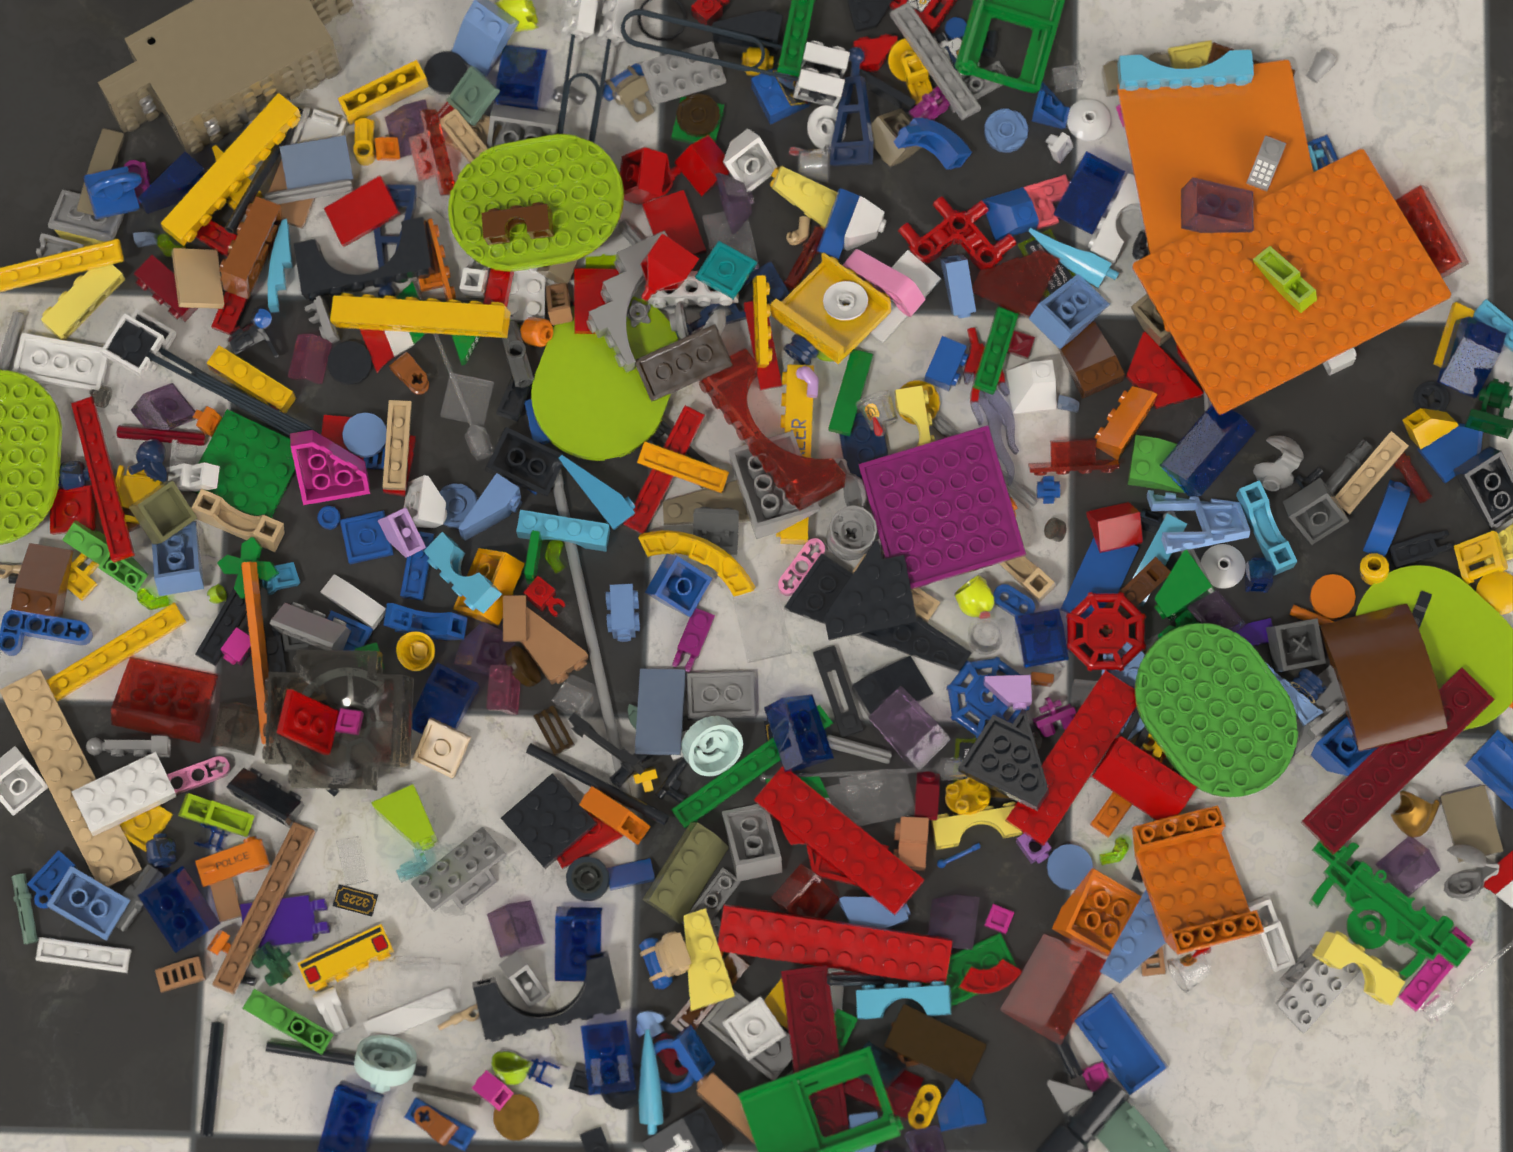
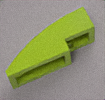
[1253,246,1317,313]
[178,793,255,837]

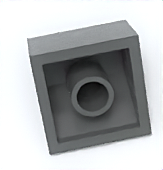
[1283,478,1349,545]

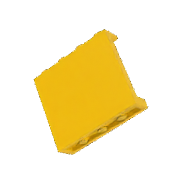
[770,252,891,364]

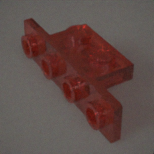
[408,109,455,196]
[1028,439,1120,476]

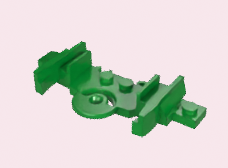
[1309,842,1472,981]

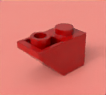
[853,34,898,72]

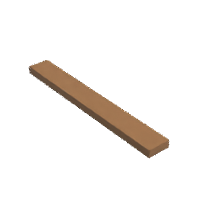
[212,822,315,995]

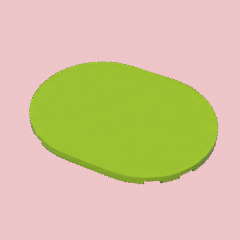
[448,134,624,271]
[531,296,678,461]
[0,370,62,545]
[1355,565,1513,730]

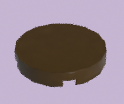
[676,93,720,137]
[505,645,541,687]

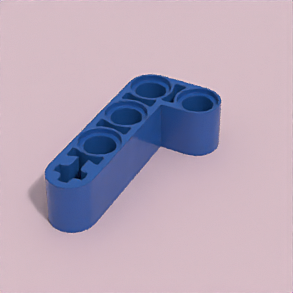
[0,610,93,656]

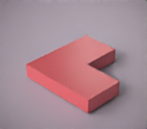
[1024,175,1073,230]

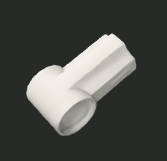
[313,986,350,1036]

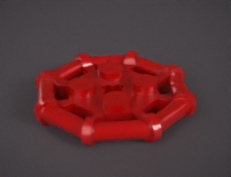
[1065,592,1146,672]

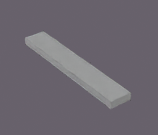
[890,2,981,120]

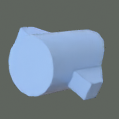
[636,1010,666,1040]

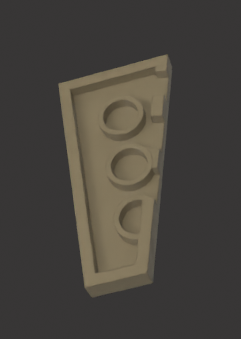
[663,480,750,525]

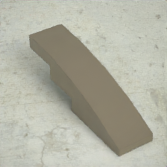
[77,129,124,215]

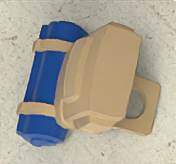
[639,932,691,989]

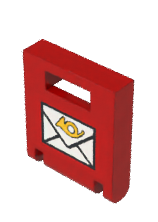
[890,0,957,34]

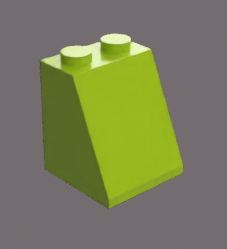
[371,784,438,851]

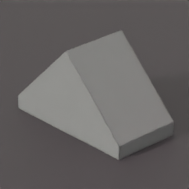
[1047,1079,1095,1113]

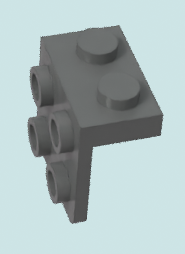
[693,507,739,555]

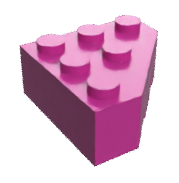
[290,430,370,505]

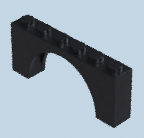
[294,217,436,301]
[472,951,621,1042]

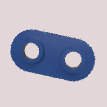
[993,584,1035,620]

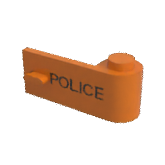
[195,836,270,887]

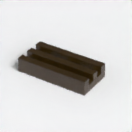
[533,705,575,756]

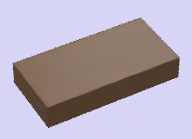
[503,595,526,642]
[210,877,242,923]

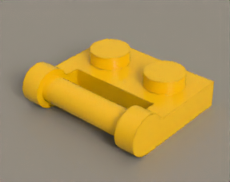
[1454,531,1508,584]

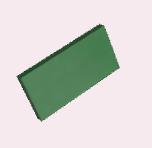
[922,933,1017,1007]

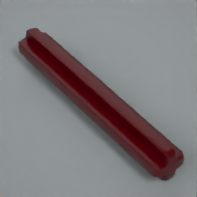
[116,425,206,446]

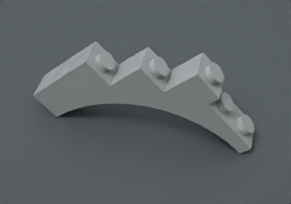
[587,231,668,373]

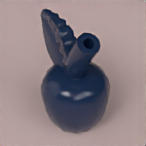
[128,439,167,482]

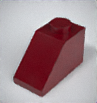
[914,771,940,820]

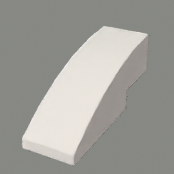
[163,462,220,492]
[321,574,386,630]
[1247,896,1296,972]

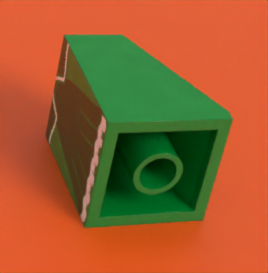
[1154,549,1215,622]

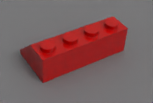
[1091,736,1197,821]

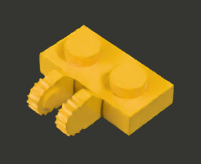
[67,553,99,601]

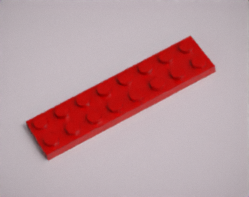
[1005,670,1137,846]
[754,765,924,916]

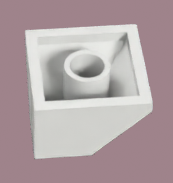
[723,129,777,196]
[844,196,887,251]
[1007,360,1057,415]
[404,475,447,528]

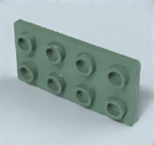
[1096,1101,1171,1152]

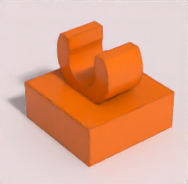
[374,137,400,161]
[192,406,222,437]
[206,930,231,955]

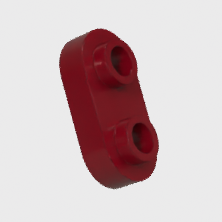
[653,1034,688,1076]

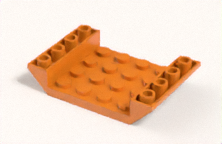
[1132,805,1264,955]

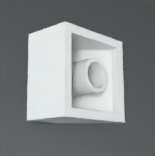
[0,746,48,816]

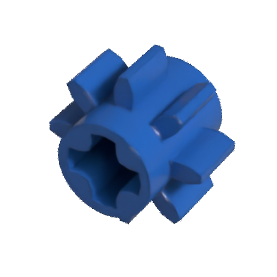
[1036,476,1060,504]

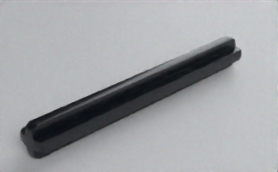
[200,1022,224,1137]

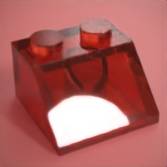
[771,864,839,919]

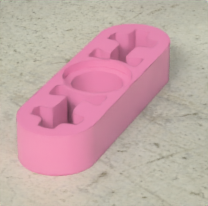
[778,538,825,596]

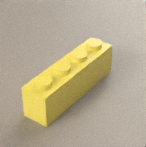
[41,265,125,341]

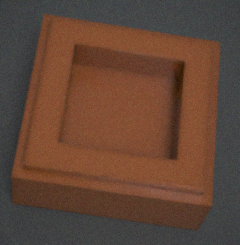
[1030,671,1054,687]

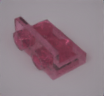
[487,665,520,715]

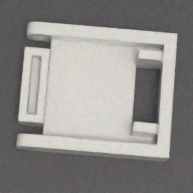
[291,107,347,145]

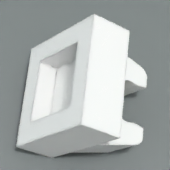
[1046,132,1073,163]

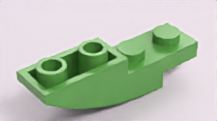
[62,520,148,593]
[242,988,334,1055]

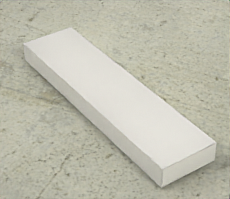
[35,937,131,973]
[363,987,458,1037]

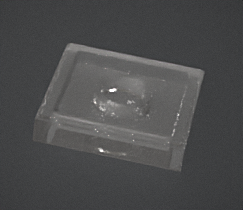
[440,373,494,426]

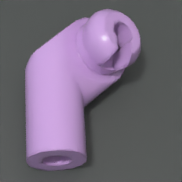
[796,366,819,398]

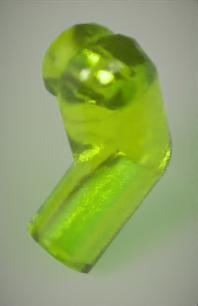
[157,234,187,257]
[545,540,565,574]
[137,588,170,610]
[1099,837,1129,865]

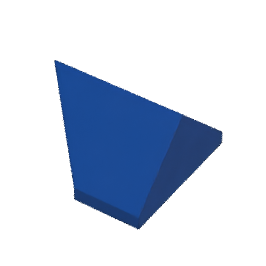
[1032,81,1070,129]
[936,1080,986,1132]

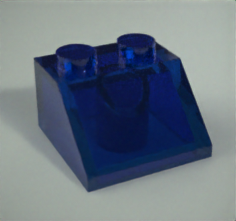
[1014,608,1069,668]

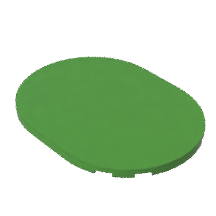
[1135,623,1298,798]

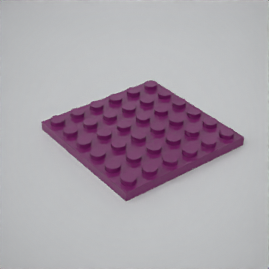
[858,425,1027,589]

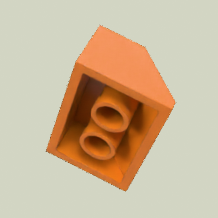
[1095,386,1157,460]

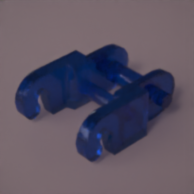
[194,823,228,852]
[527,1058,560,1088]

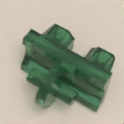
[251,941,293,986]

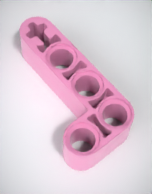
[842,249,925,317]

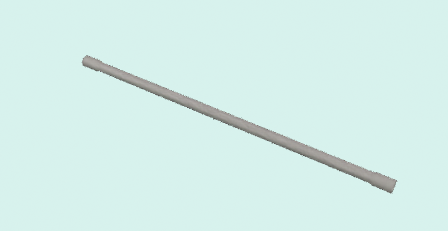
[552,469,637,816]

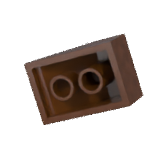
[1057,322,1125,399]
[11,543,74,617]

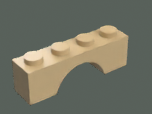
[192,489,285,552]
[999,556,1055,603]

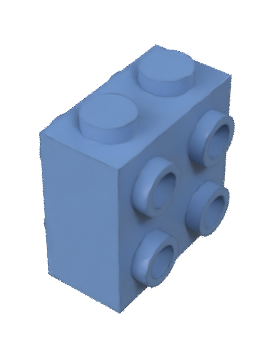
[606,584,640,642]

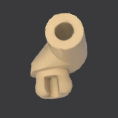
[786,216,810,245]

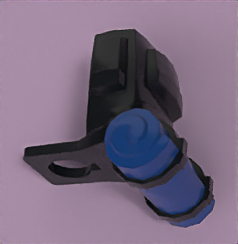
[226,306,279,358]

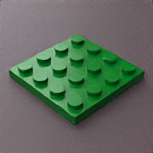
[192,409,296,518]

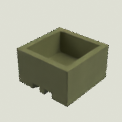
[129,480,197,545]

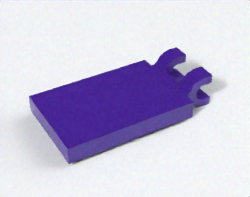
[240,895,330,949]

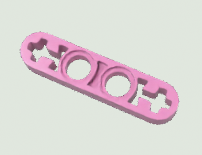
[167,756,231,795]

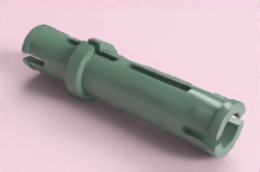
[11,874,38,944]

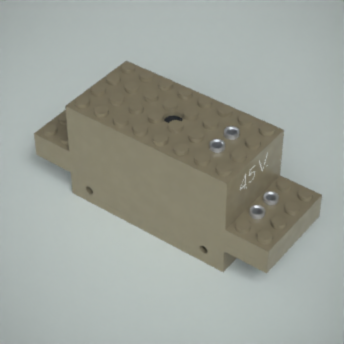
[98,0,354,155]

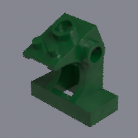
[1465,378,1513,439]

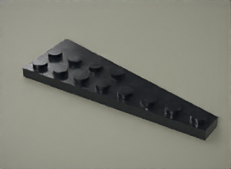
[784,553,972,673]

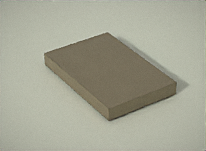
[1439,785,1503,863]

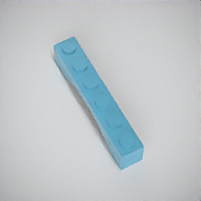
[1117,50,1254,91]

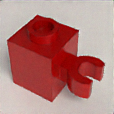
[691,0,731,26]
[523,576,566,617]

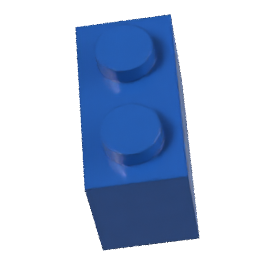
[924,336,969,391]

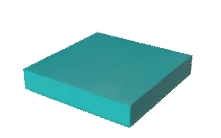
[695,241,757,300]

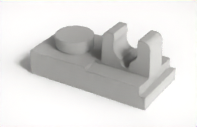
[305,296,341,344]

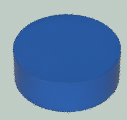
[945,17,967,40]
[317,506,341,530]

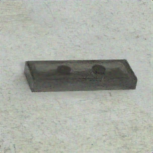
[412,1082,483,1108]

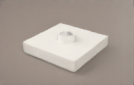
[722,996,787,1061]

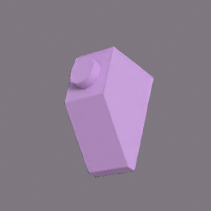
[378,507,426,558]
[984,675,1032,710]

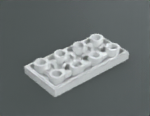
[870,250,941,344]

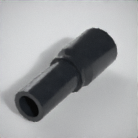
[1035,1078,1129,1152]

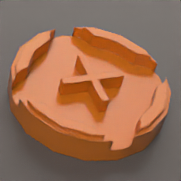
[1310,574,1356,620]

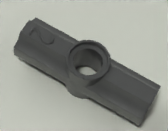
[502,320,534,388]
[115,864,164,933]

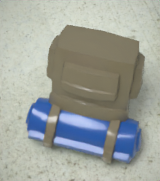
[602,63,654,122]

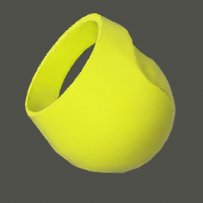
[954,575,994,618]

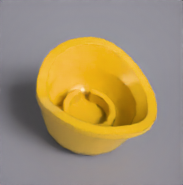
[396,632,435,671]

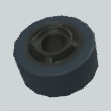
[566,856,609,901]

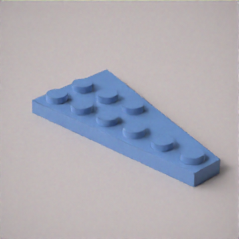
[1100,890,1166,983]

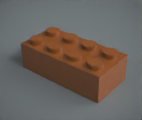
[219,196,282,299]

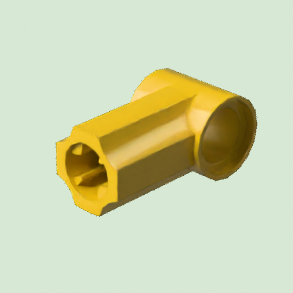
[353,118,376,166]

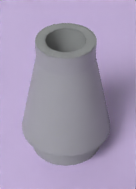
[1306,49,1336,83]

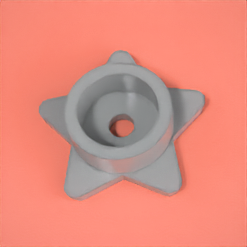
[626,300,651,327]

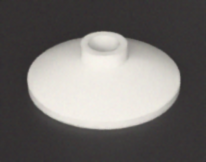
[1067,99,1111,141]
[807,105,846,150]
[823,281,868,320]
[1201,544,1246,589]

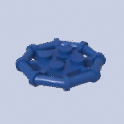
[946,656,1030,738]

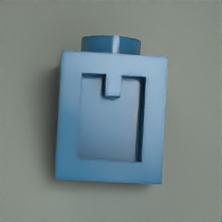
[262,562,300,595]

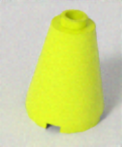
[495,0,538,32]

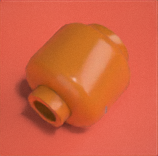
[520,316,553,347]

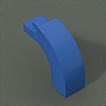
[893,118,972,170]
[1363,480,1411,557]
[384,603,468,640]

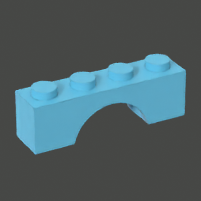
[1236,480,1297,576]
[516,510,610,552]
[424,532,502,614]
[856,981,952,1019]

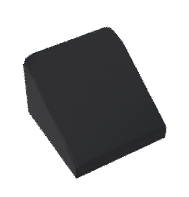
[568,1062,598,1095]

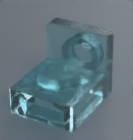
[396,848,429,883]

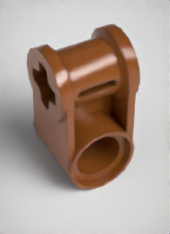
[389,352,429,395]
[414,1106,458,1147]

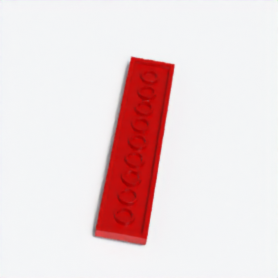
[718,904,953,985]

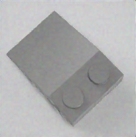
[722,804,782,882]

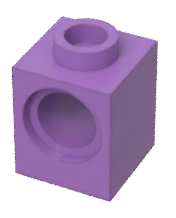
[1016,834,1051,864]

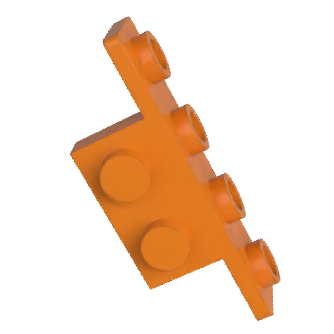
[417,218,456,302]

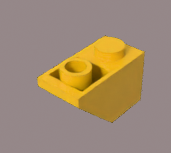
[1402,408,1459,449]

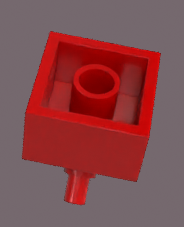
[620,147,681,205]
[640,233,699,301]

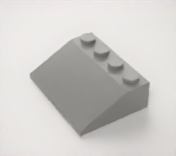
[728,431,820,539]

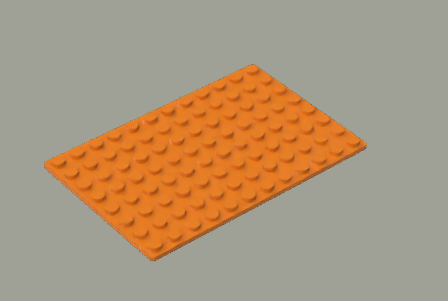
[1117,60,1313,332]
[1132,149,1451,415]

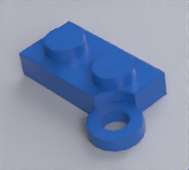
[27,850,77,909]

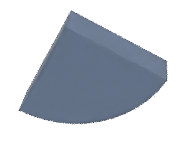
[133,232,159,248]
[1057,395,1080,412]

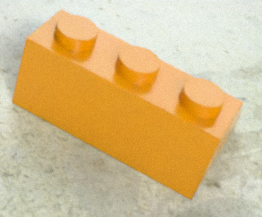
[453,548,525,625]

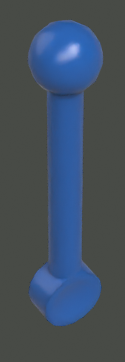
[937,843,981,868]

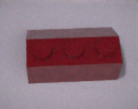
[844,1071,924,1121]

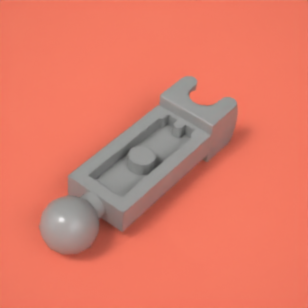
[86,736,171,757]

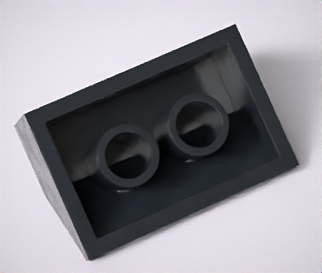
[227,768,304,828]

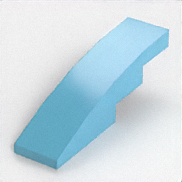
[268,219,293,313]
[1133,514,1187,607]

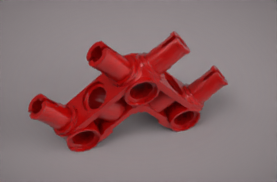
[898,196,1016,272]

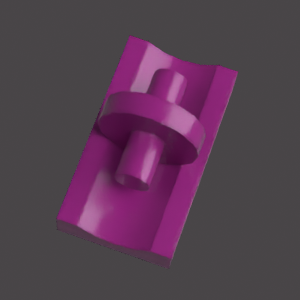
[909,86,951,120]
[1032,697,1076,737]

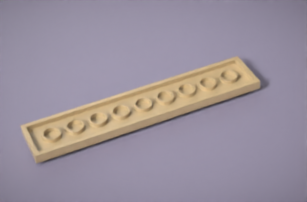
[0,669,143,888]

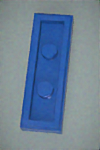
[817,189,860,259]
[400,532,434,601]
[404,1097,476,1152]

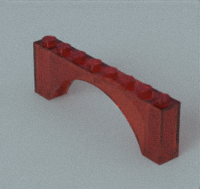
[699,348,846,511]

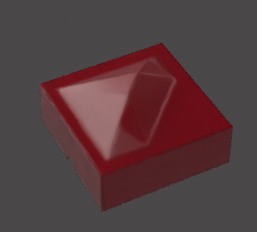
[1007,331,1035,360]

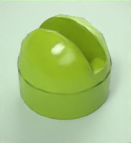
[207,584,227,604]

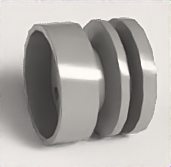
[826,506,877,561]

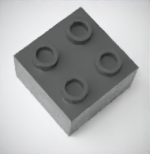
[1266,618,1326,672]

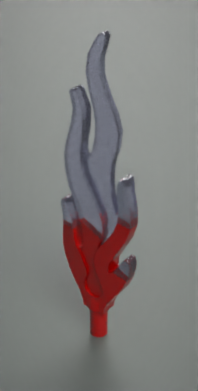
[964,327,1019,486]

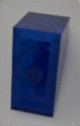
[1245,557,1273,593]

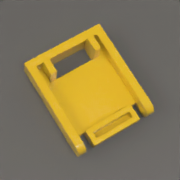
[115,465,163,525]

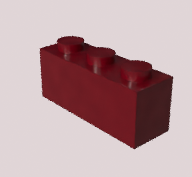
[134,255,198,322]

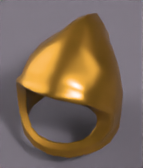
[1391,790,1440,838]

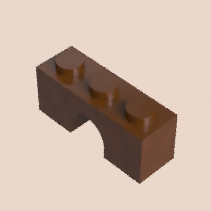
[482,202,554,245]

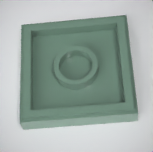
[446,65,500,126]

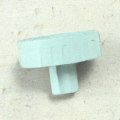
[681,716,743,776]
[354,1035,417,1093]

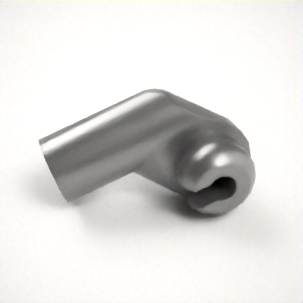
[552,86,586,105]

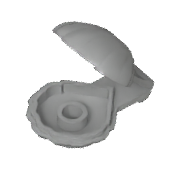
[669,301,726,339]
[1253,435,1304,491]
[812,458,867,508]
[1444,844,1499,901]

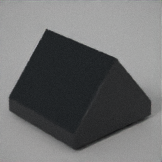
[980,30,998,58]
[1140,508,1163,534]

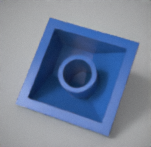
[981,187,1039,242]
[1310,717,1378,776]

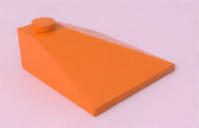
[1052,869,1142,957]

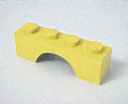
[894,386,935,447]
[931,802,1024,850]
[1313,931,1405,1006]

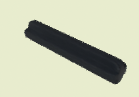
[826,972,885,986]

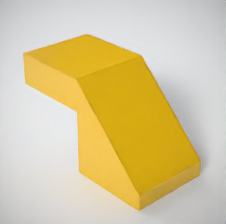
[901,54,933,106]

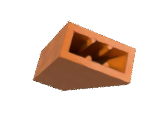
[579,786,651,845]

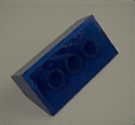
[1160,404,1256,497]

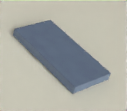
[635,669,686,755]

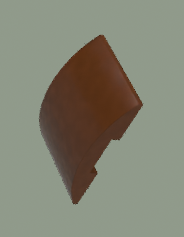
[1319,603,1447,752]

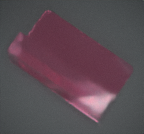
[288,334,332,384]

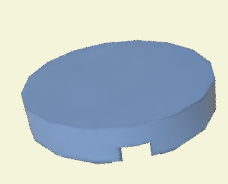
[984,109,1028,153]
[342,413,387,458]
[439,483,478,529]
[1047,844,1093,891]

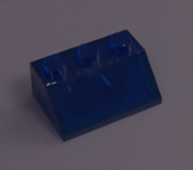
[764,694,834,772]
[137,866,221,953]

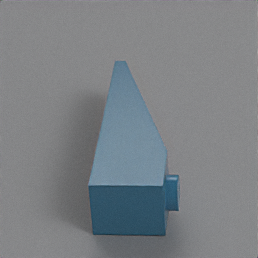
[559,455,636,530]

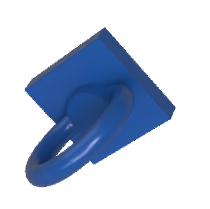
[83,166,142,219]
[653,1025,716,1093]

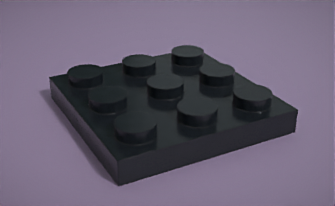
[501,773,597,869]

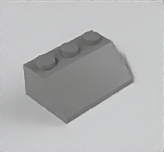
[487,104,559,149]
[269,602,351,656]

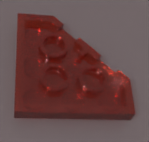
[972,250,1060,318]

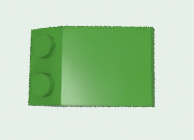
[1127,435,1200,495]

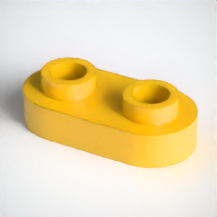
[908,1084,941,1130]

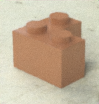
[893,817,929,871]

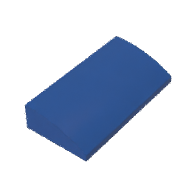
[1465,730,1513,809]
[1074,993,1168,1095]

